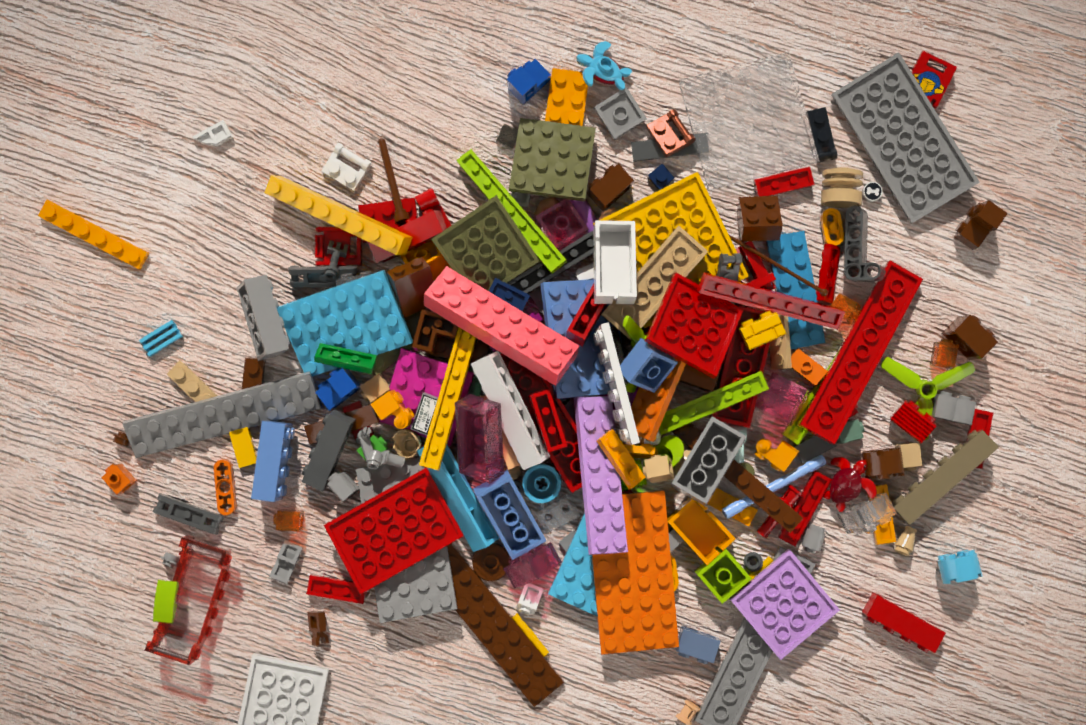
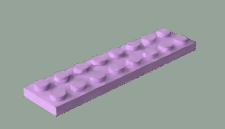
[574,396,628,555]

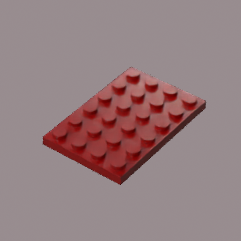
[324,467,464,595]

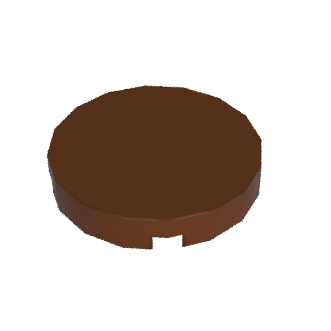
[472,543,511,581]

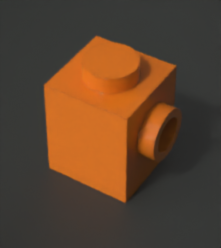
[101,464,137,495]

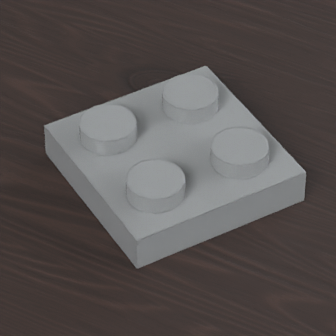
[594,87,647,140]

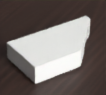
[192,120,234,147]

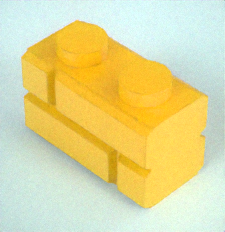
[738,311,786,350]

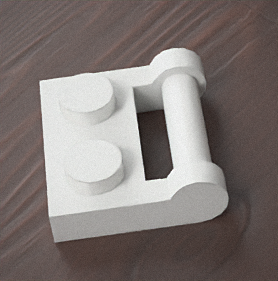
[321,142,372,192]

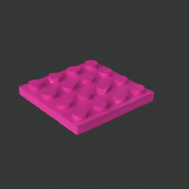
[380,348,474,446]

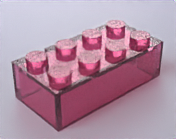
[455,394,504,483]

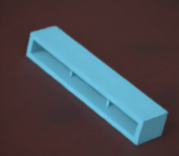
[417,445,499,552]

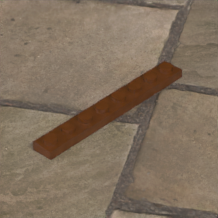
[671,423,803,533]

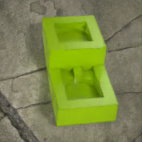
[153,580,179,624]

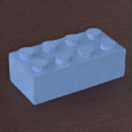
[251,421,295,502]
[473,470,546,560]

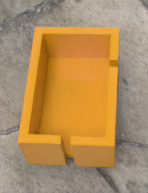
[667,497,735,565]

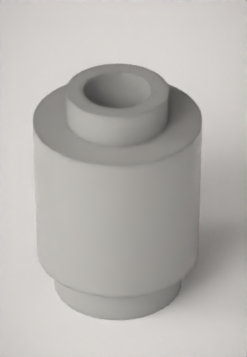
[802,524,826,554]

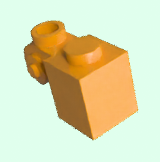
[370,390,415,429]
[754,438,800,472]

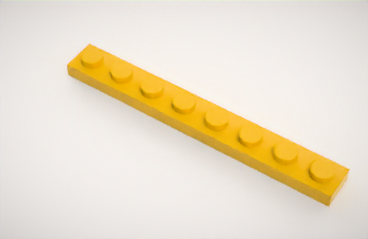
[419,327,477,471]

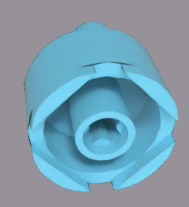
[522,463,561,503]
[937,550,983,584]

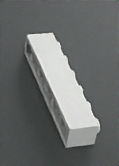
[471,351,550,470]

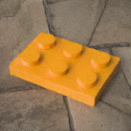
[545,68,588,126]

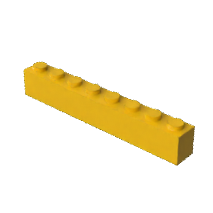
[264,175,413,255]

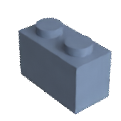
[675,626,721,664]

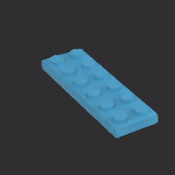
[766,231,826,349]

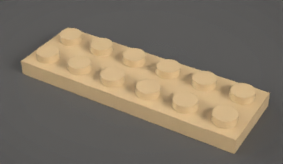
[601,226,708,340]

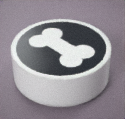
[862,182,883,202]

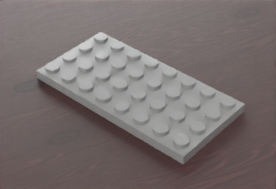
[831,52,980,224]
[356,457,458,623]

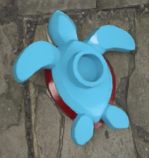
[576,41,632,90]

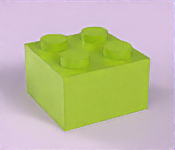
[694,548,752,604]

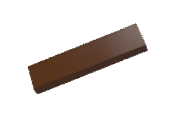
[304,405,380,444]

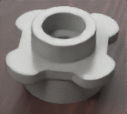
[159,552,180,568]

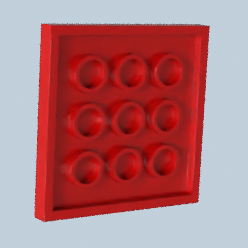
[645,272,743,378]

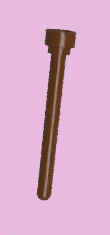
[378,138,410,225]

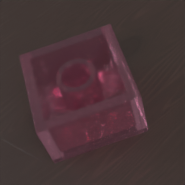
[535,199,588,251]
[755,372,809,427]

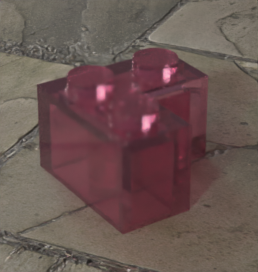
[503,542,562,589]

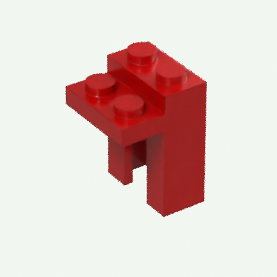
[736,241,776,307]

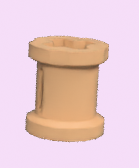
[676,699,701,725]

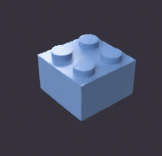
[620,338,678,393]

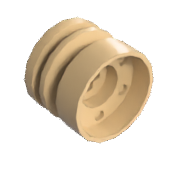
[821,167,864,208]

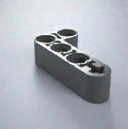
[844,205,886,282]

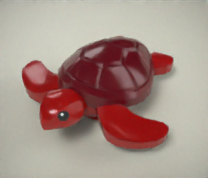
[823,457,877,512]

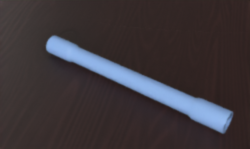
[722,455,827,519]

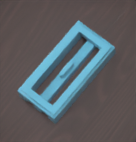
[139,320,183,357]

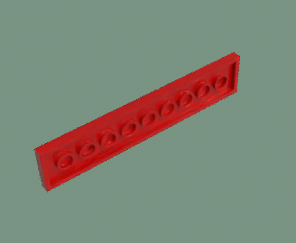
[799,260,923,445]

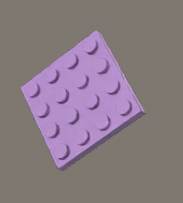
[729,549,840,660]

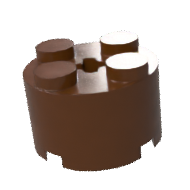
[862,448,905,479]

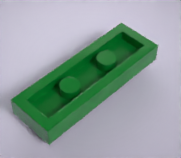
[314,343,377,374]

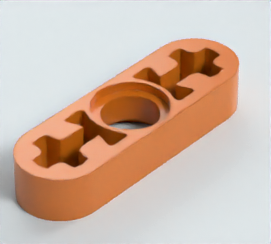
[214,459,237,515]

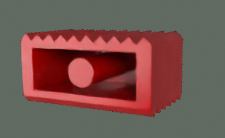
[890,400,936,444]

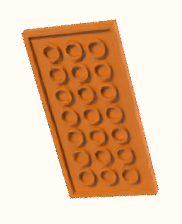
[592,490,679,655]

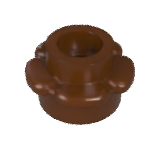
[113,431,129,446]

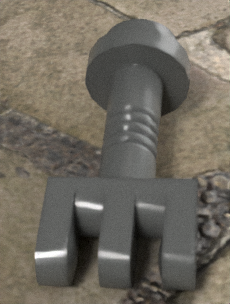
[323,240,349,280]

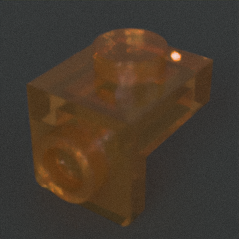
[831,293,862,325]

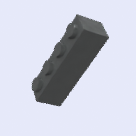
[302,410,356,492]

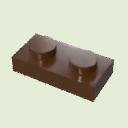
[242,358,266,389]

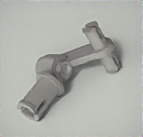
[356,427,405,469]

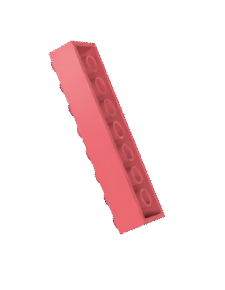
[424,266,579,386]

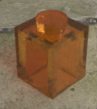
[930,339,959,368]
[273,509,304,532]

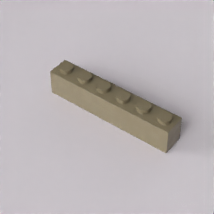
[892,430,999,525]

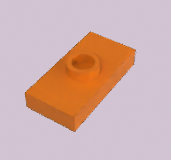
[791,348,828,387]

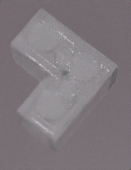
[836,493,897,535]

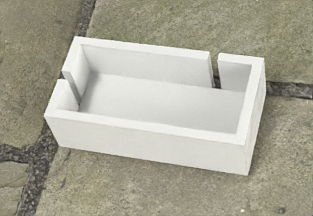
[593,220,637,304]

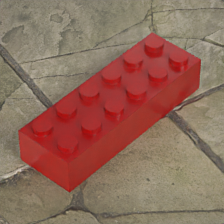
[710,305,770,428]

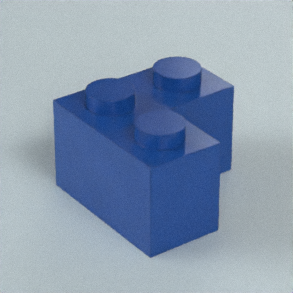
[507,58,551,105]
[315,368,361,411]

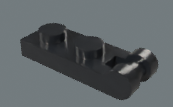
[806,107,838,163]

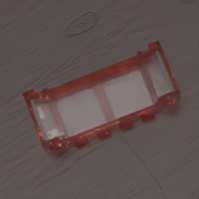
[144,535,232,665]

